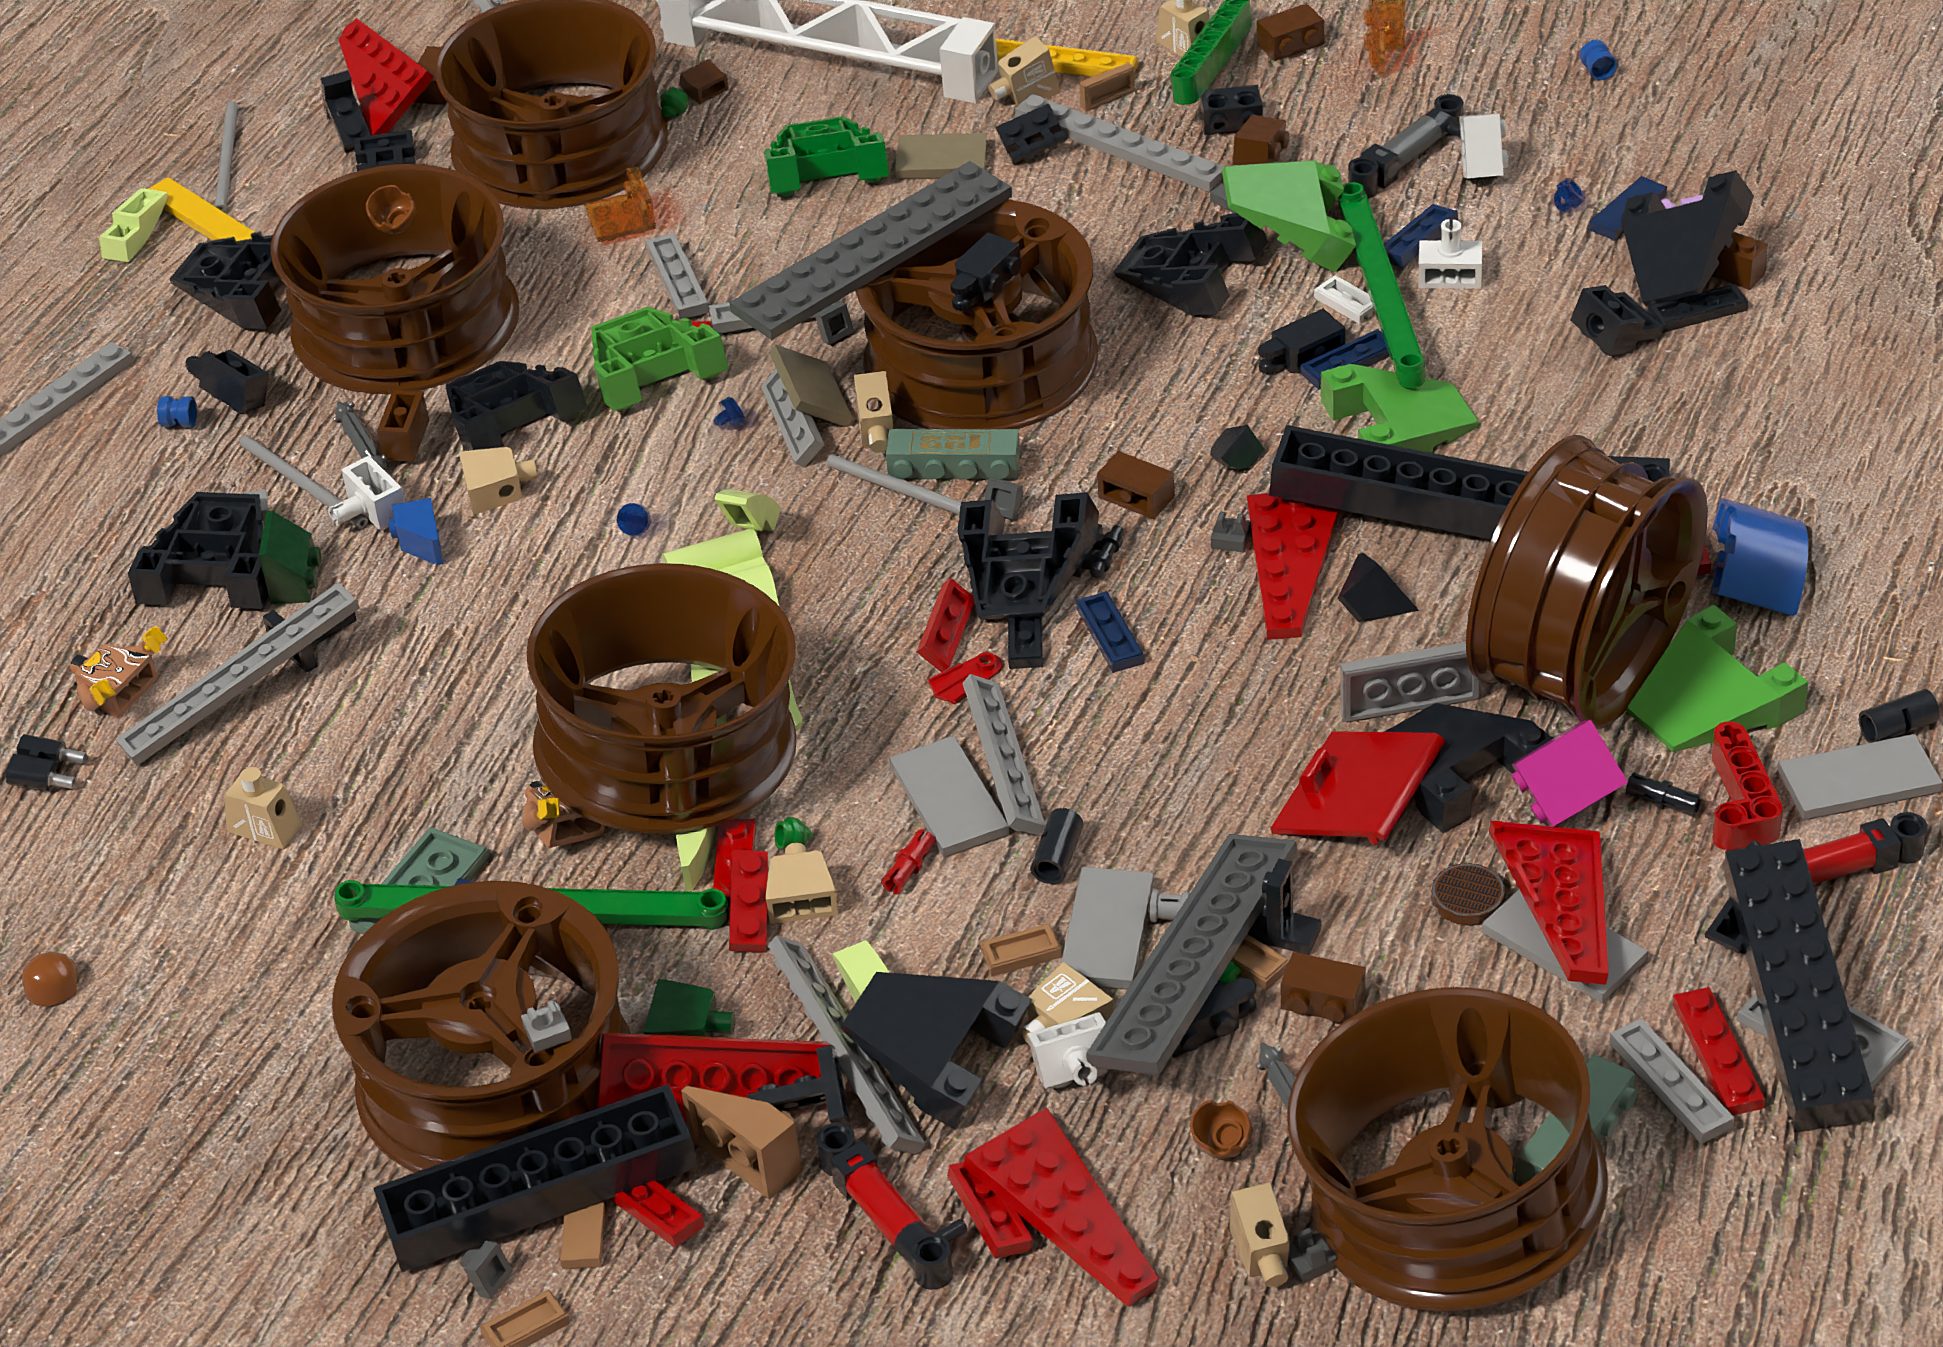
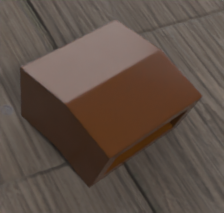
[679,59,729,104]

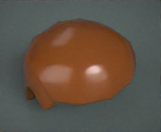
[366,185,417,235]
[22,951,78,1006]
[1189,1100,1253,1159]

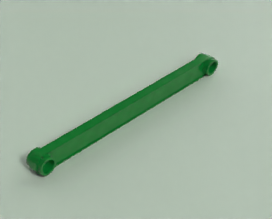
[1338,182,1426,389]
[334,880,729,930]

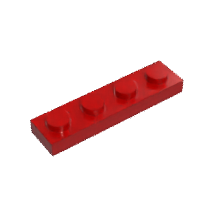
[1672,987,1765,1116]

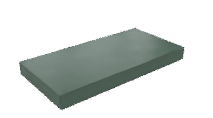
[349,827,490,934]

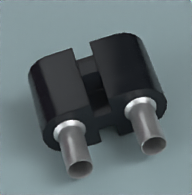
[6,734,87,792]

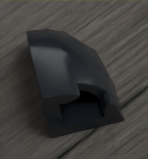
[1210,424,1265,469]

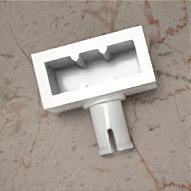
[1459,113,1508,178]
[1419,219,1482,289]
[328,456,405,531]
[1027,1012,1108,1088]

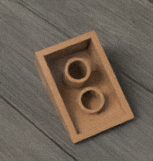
[681,1086,802,1199]

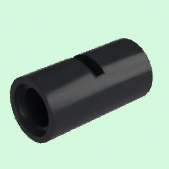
[1858,689,1940,743]
[1030,808,1084,884]

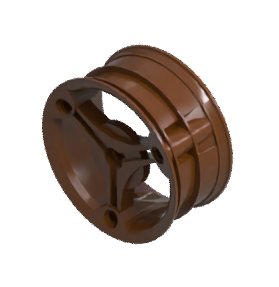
[435,0,669,210]
[271,164,520,394]
[855,199,1098,429]
[1466,435,1708,729]
[527,563,797,834]
[332,881,631,1173]
[1287,987,1608,1311]

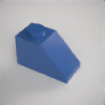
[388,498,444,565]

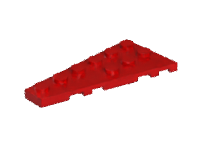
[338,18,434,135]
[1246,493,1340,640]
[1489,821,1609,985]
[596,1033,830,1123]
[963,1107,1159,1307]

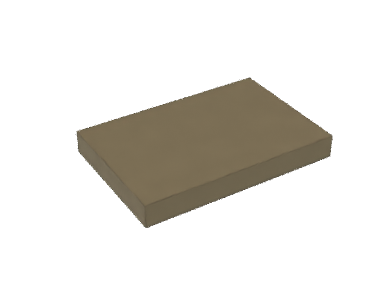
[895,133,987,179]
[769,344,853,427]

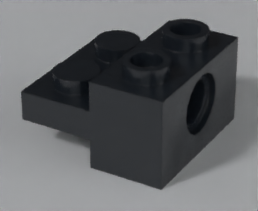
[1570,285,1664,356]

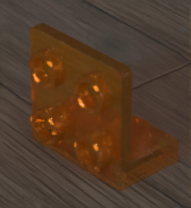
[1364,0,1405,77]
[584,166,656,242]

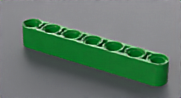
[1170,0,1252,105]

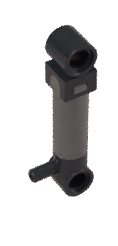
[1348,94,1464,199]

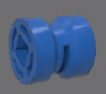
[1579,40,1618,80]
[157,396,197,428]

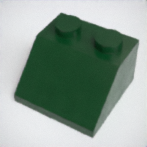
[259,511,321,605]

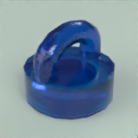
[1553,178,1585,211]
[713,396,745,429]
[617,503,652,535]

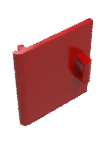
[1270,731,1445,845]

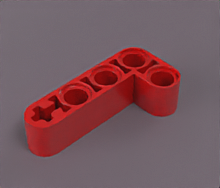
[1712,721,1783,851]

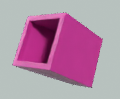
[1511,720,1628,827]

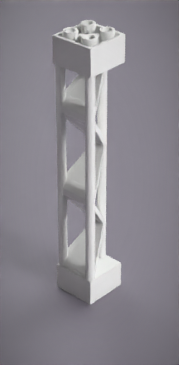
[657,0,998,103]

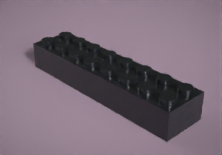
[1269,425,1529,539]
[1724,839,1874,1133]
[373,1084,698,1273]

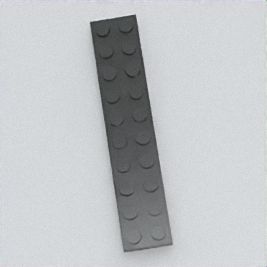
[729,161,1012,340]
[1086,834,1298,1075]

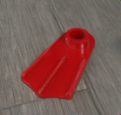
[929,652,1002,705]

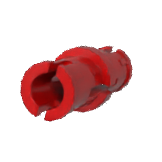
[881,829,936,894]

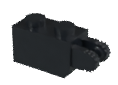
[950,232,1022,311]
[1258,308,1346,375]
[185,349,269,414]
[1172,977,1257,1058]

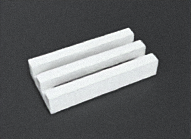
[1314,275,1374,324]

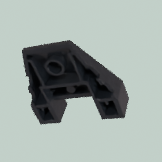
[1621,170,1754,307]
[1114,213,1268,316]
[169,231,282,330]
[445,361,588,451]
[128,492,269,609]
[957,492,1099,620]
[1384,703,1553,834]
[840,972,1032,1130]

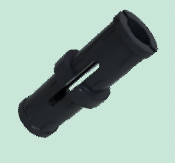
[1626,772,1702,817]

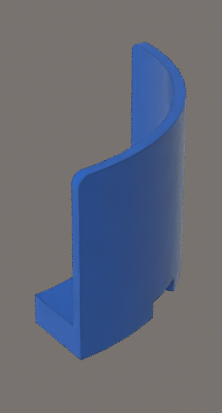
[1710,498,1808,616]

